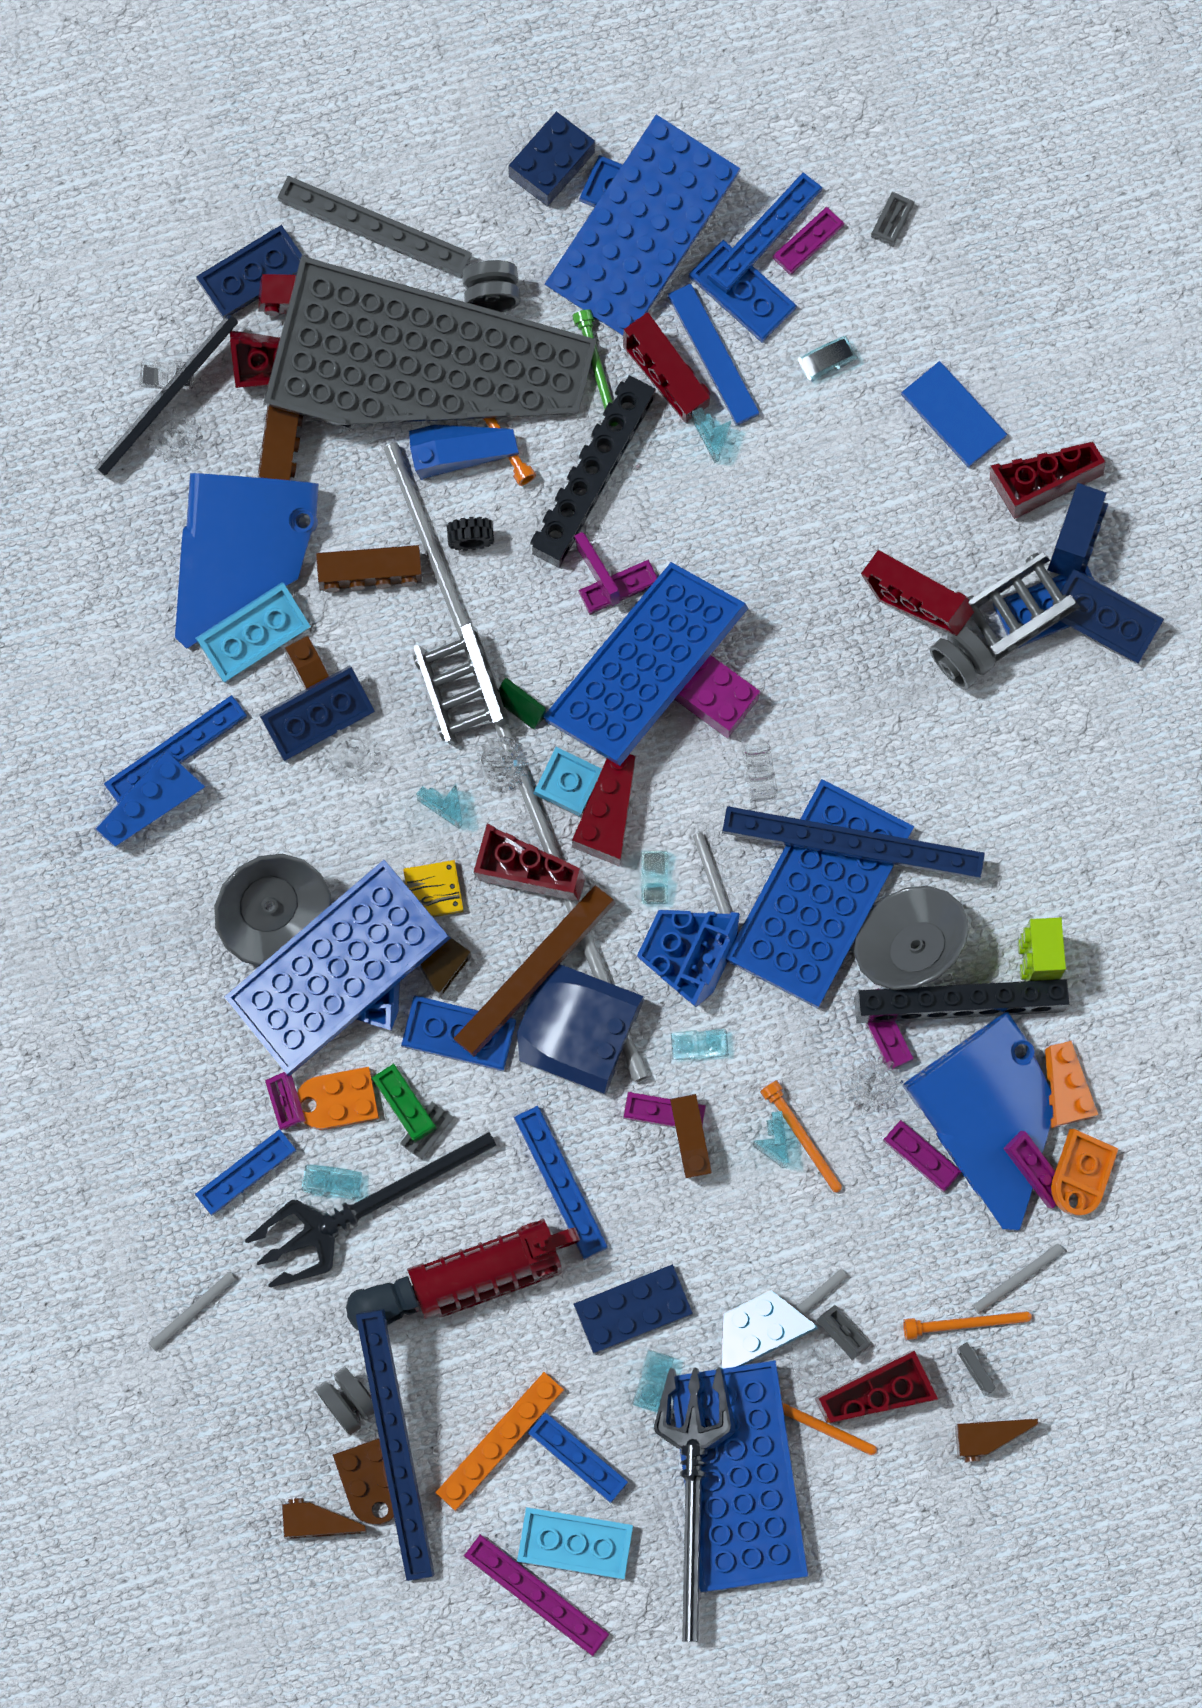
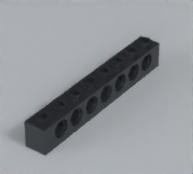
[530,375,656,568]
[854,979,1070,1023]

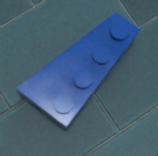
[94,751,205,847]

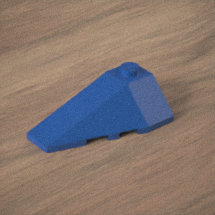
[409,424,519,479]

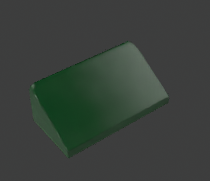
[498,678,546,729]

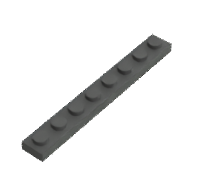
[278,176,472,278]

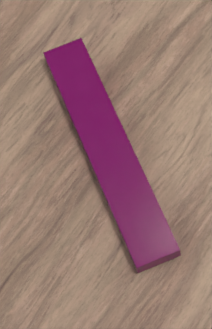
[464,1534,609,1657]

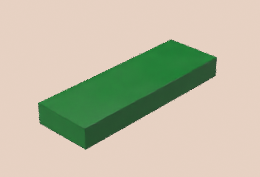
[372,1063,437,1143]

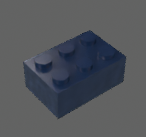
[508,111,595,207]
[1047,483,1108,577]

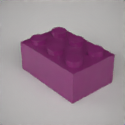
[674,655,760,739]

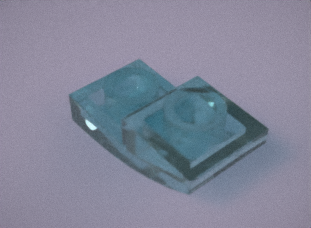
[671,1029,729,1060]
[301,1164,362,1200]
[632,1349,674,1412]

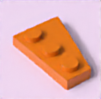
[1045,1041,1098,1128]

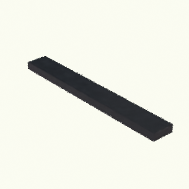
[94,315,238,476]

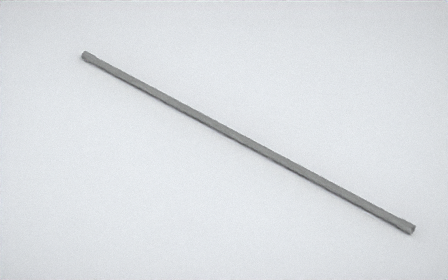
[384,443,649,1082]

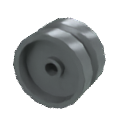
[462,260,520,312]
[929,626,995,690]
[315,1366,375,1437]

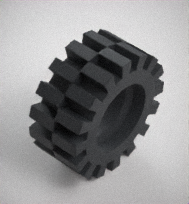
[446,517,494,551]

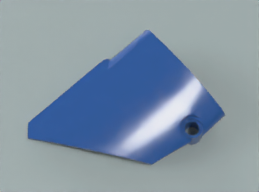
[175,473,319,649]
[902,1012,1053,1230]

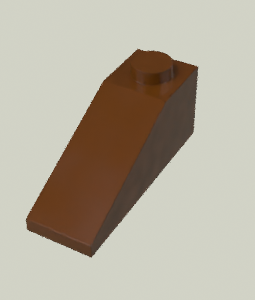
[285,636,329,689]
[670,1094,712,1178]
[955,1419,1038,1463]
[282,1498,367,1539]

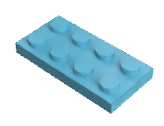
[195,583,311,682]
[517,1507,633,1580]

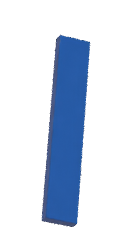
[707,172,822,294]
[668,283,759,426]
[104,695,247,803]
[514,1106,608,1260]

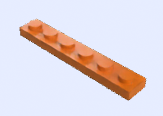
[435,1372,564,1512]

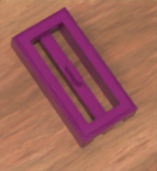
[265,1072,305,1130]

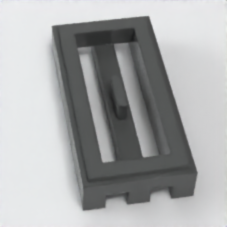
[871,192,915,247]
[400,1101,453,1160]
[816,1305,871,1360]
[957,1342,996,1396]

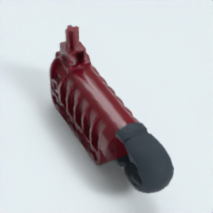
[346,1218,580,1331]

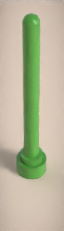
[572,309,618,427]

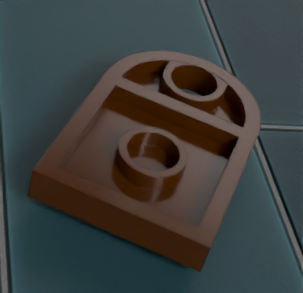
[333,1438,394,1525]

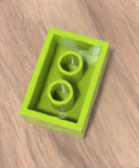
[1018,917,1066,981]

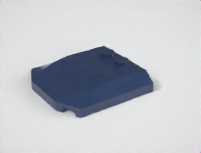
[517,964,645,1095]

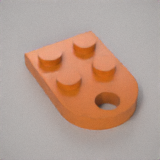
[297,1066,379,1130]
[1051,1129,1119,1215]

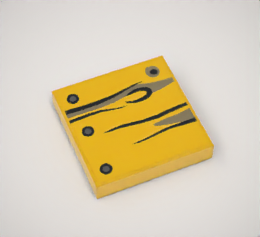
[403,860,464,917]

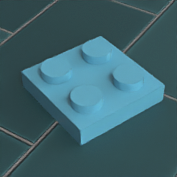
[533,747,602,817]

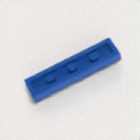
[195,1129,296,1216]
[528,1412,628,1504]

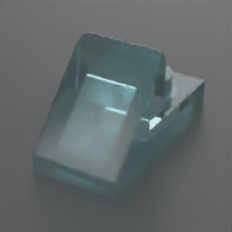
[692,407,731,463]
[416,784,463,829]
[753,1111,789,1168]

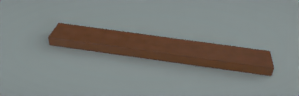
[453,885,615,1057]

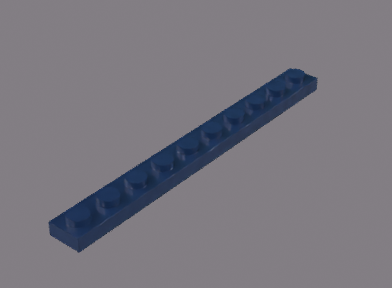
[722,806,985,880]
[356,1309,435,1581]

